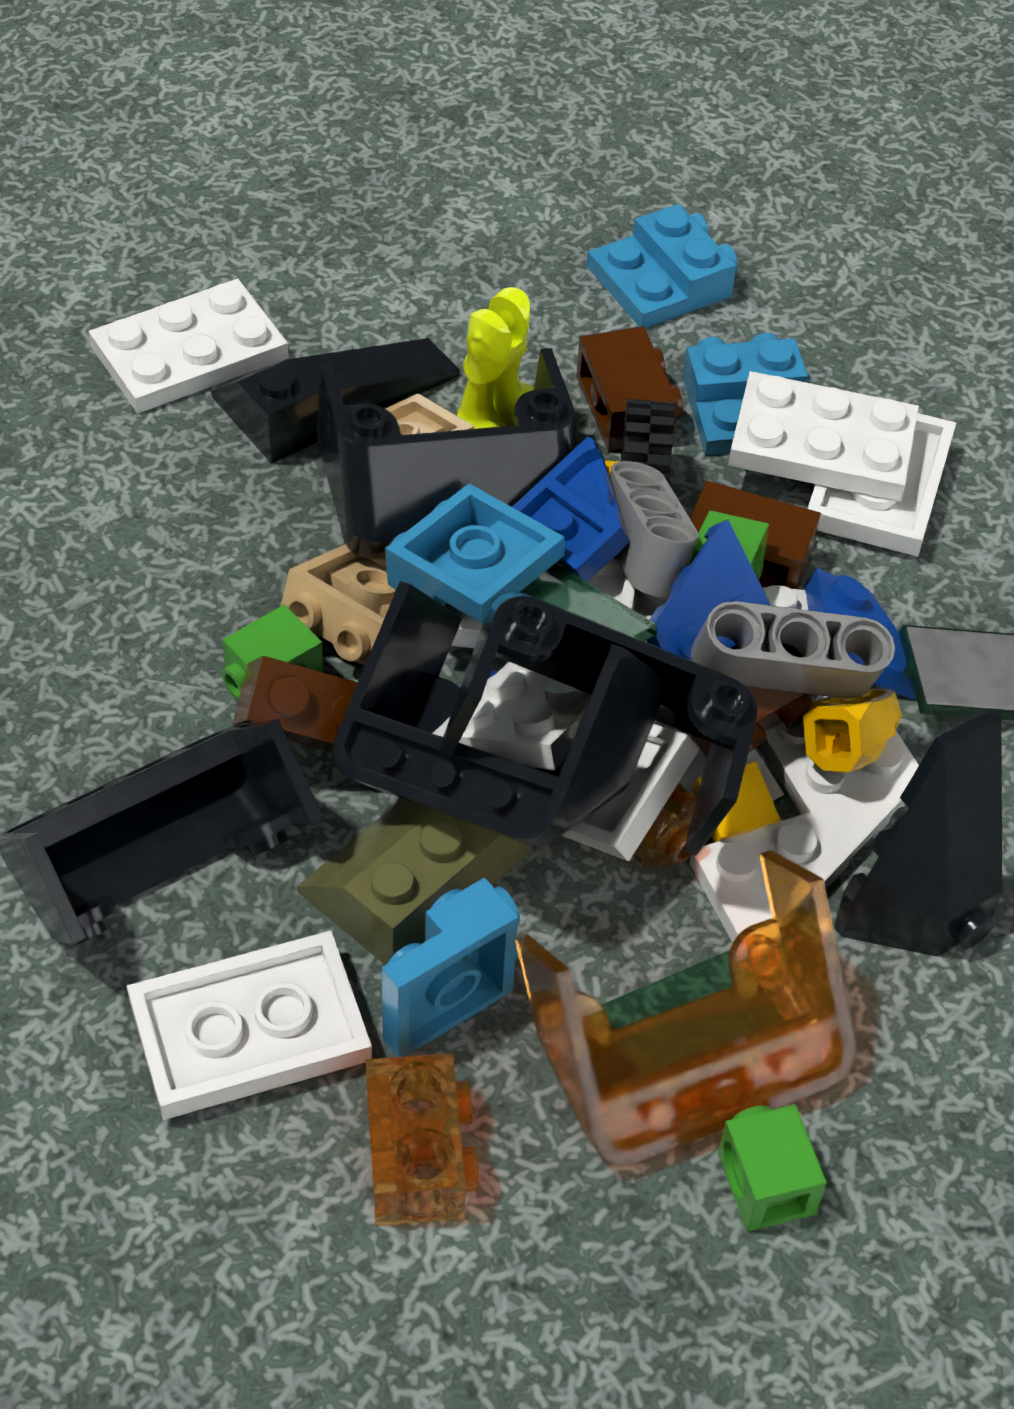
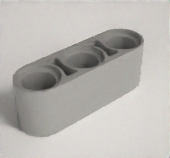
[609,461,699,598]
[690,601,895,699]

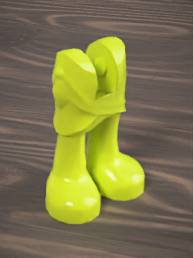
[457,287,534,429]

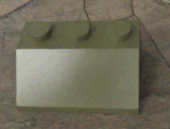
[297,798,532,965]

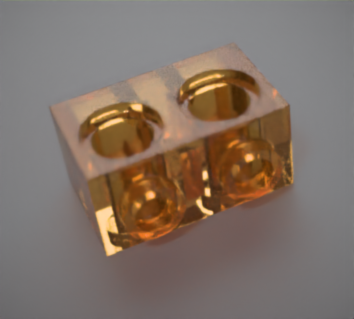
[365,1053,479,1226]

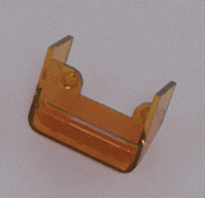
[515,850,856,1165]

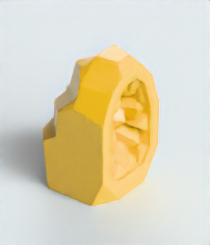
[803,689,903,772]

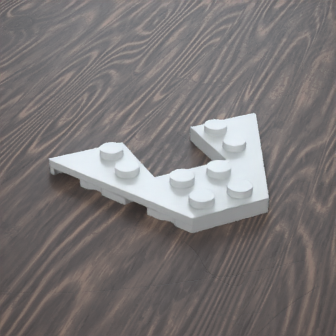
[689,695,919,969]

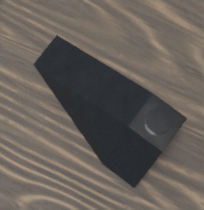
[211,338,460,464]
[834,708,1002,957]

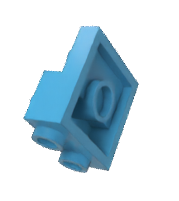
[586,204,738,328]
[682,333,808,456]
[385,483,565,623]
[382,877,520,1061]

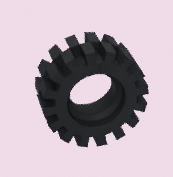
[620,399,675,483]

